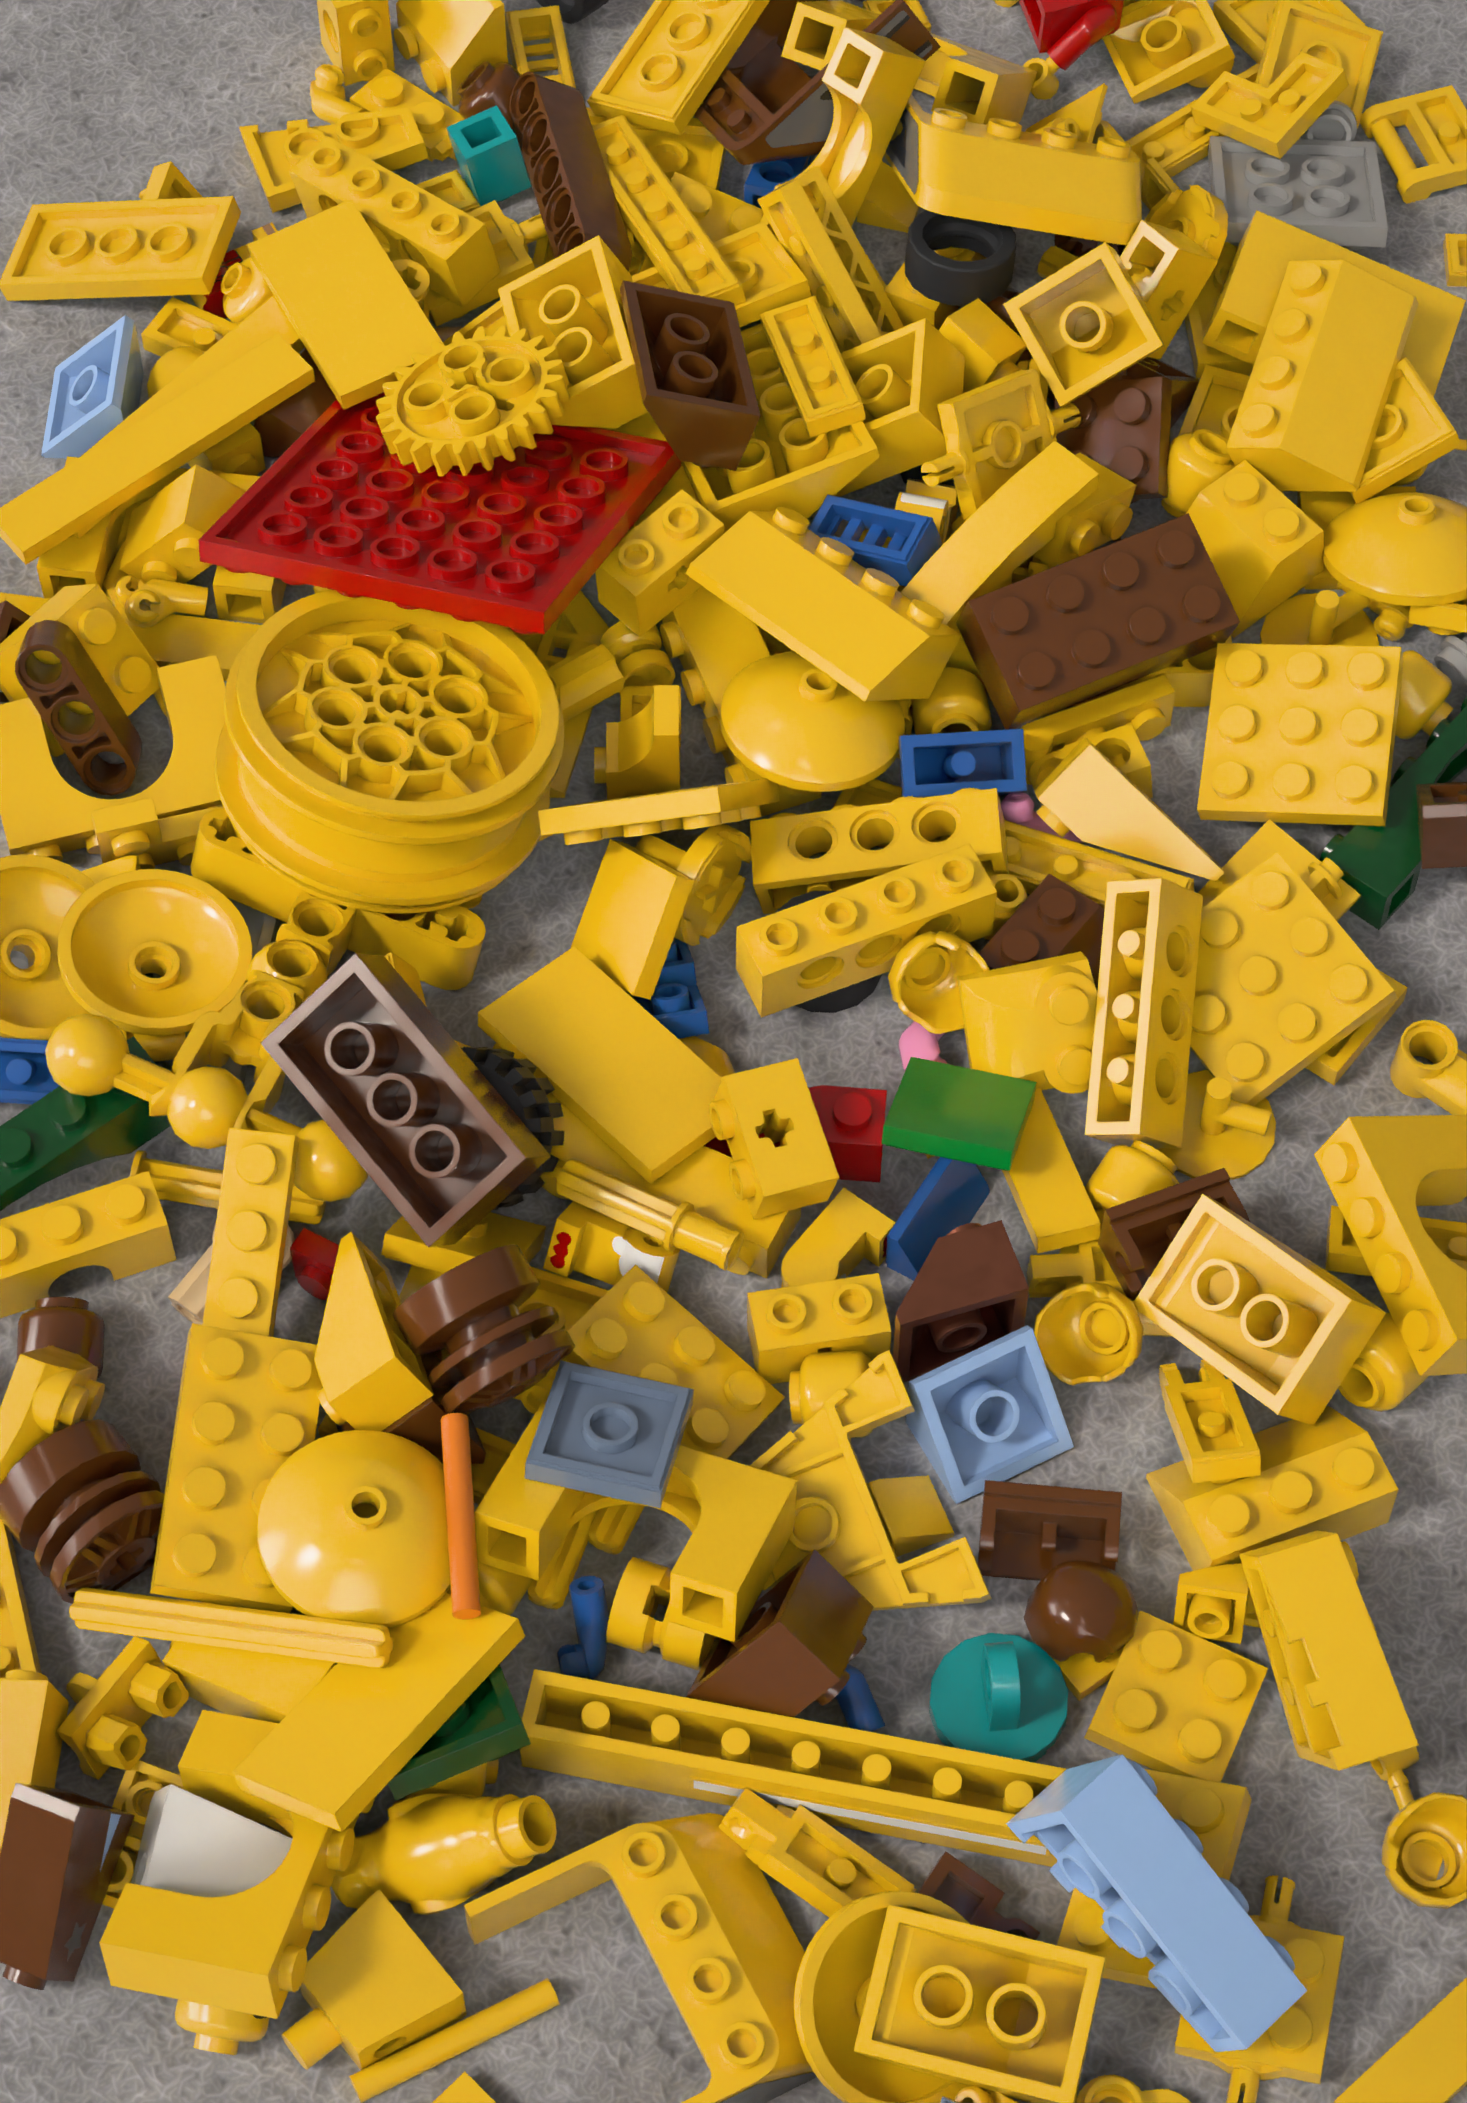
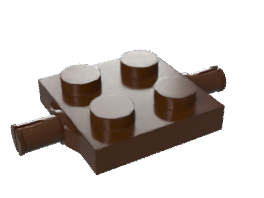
[1055,369,1172,542]

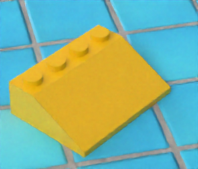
[681,323,879,532]

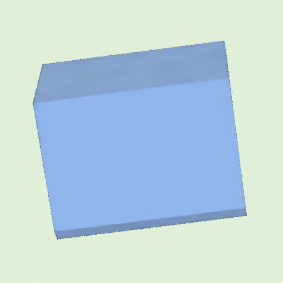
[41,315,144,459]
[906,1325,1074,1504]

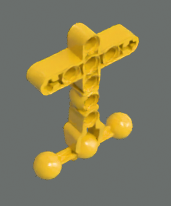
[45,808,486,1202]

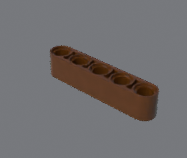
[509,72,632,272]

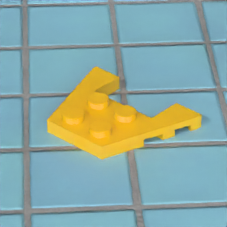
[750,1350,992,1611]

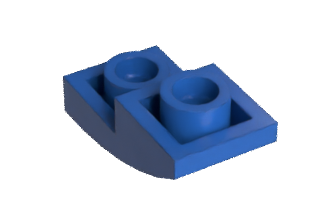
[633,938,710,1039]

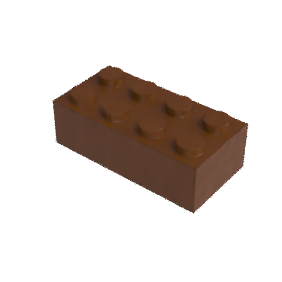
[956,513,1240,730]
[261,953,551,1247]

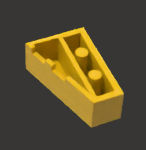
[1239,1530,1419,1771]

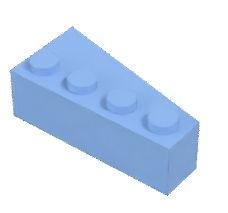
[1006,1754,1307,2052]

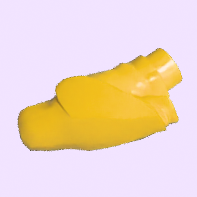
[331,1793,557,1915]

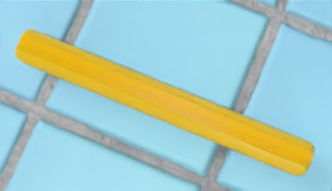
[69,1587,394,1668]

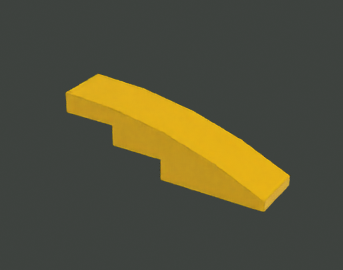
[901,441,1099,631]

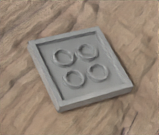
[1208,136,1388,251]

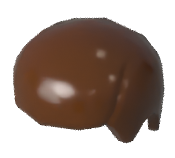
[1024,1560,1139,1663]

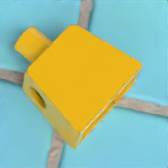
[281,1889,467,2070]

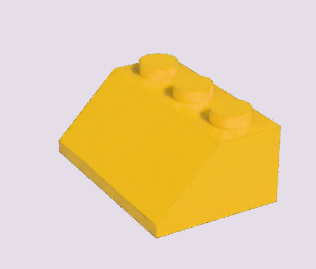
[498,235,648,429]
[1146,1406,1399,1570]

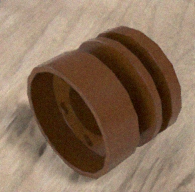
[392,1244,575,1415]
[0,1419,164,1604]

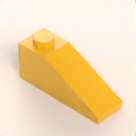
[1034,737,1225,881]
[314,1231,434,1431]

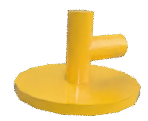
[1260,590,1379,646]
[1156,1070,1276,1180]

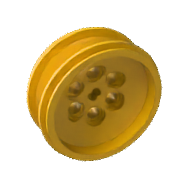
[214,589,565,914]

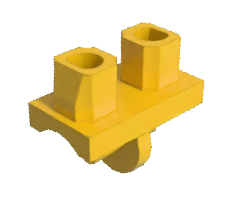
[56,1636,189,1780]

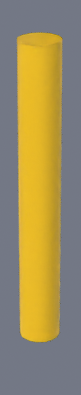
[349,1978,560,2103]

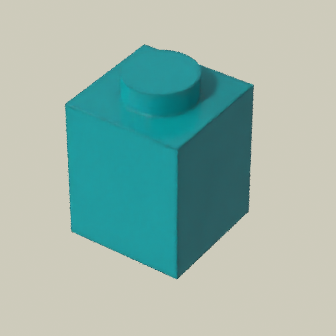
[446,105,532,206]

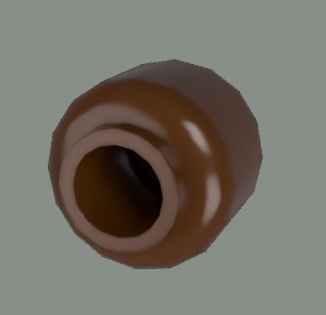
[458,61,521,143]
[16,1297,105,1379]

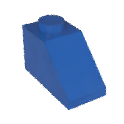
[899,729,1027,798]

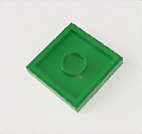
[881,1057,1037,1171]

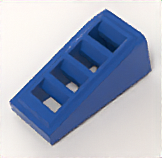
[809,495,942,587]

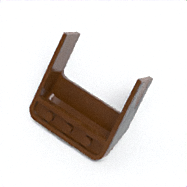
[694,0,941,165]

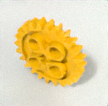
[376,325,570,477]

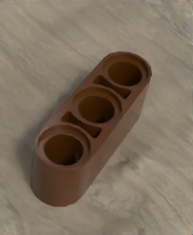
[15,620,142,796]

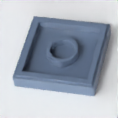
[525,1361,694,1508]

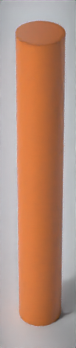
[441,1413,481,1620]

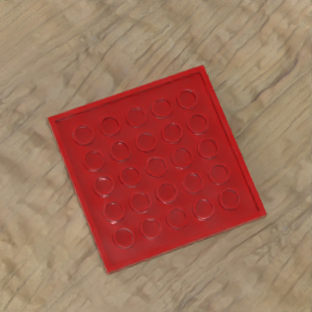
[199,392,681,635]

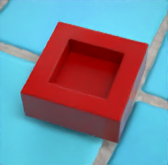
[290,1228,339,1300]

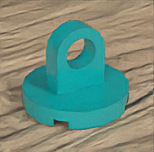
[929,1633,1068,1763]

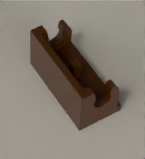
[1098,1168,1250,1301]
[978,1480,1122,1581]

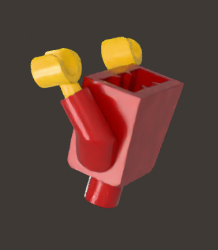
[994,0,1124,100]

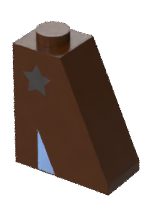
[0,1782,135,1990]

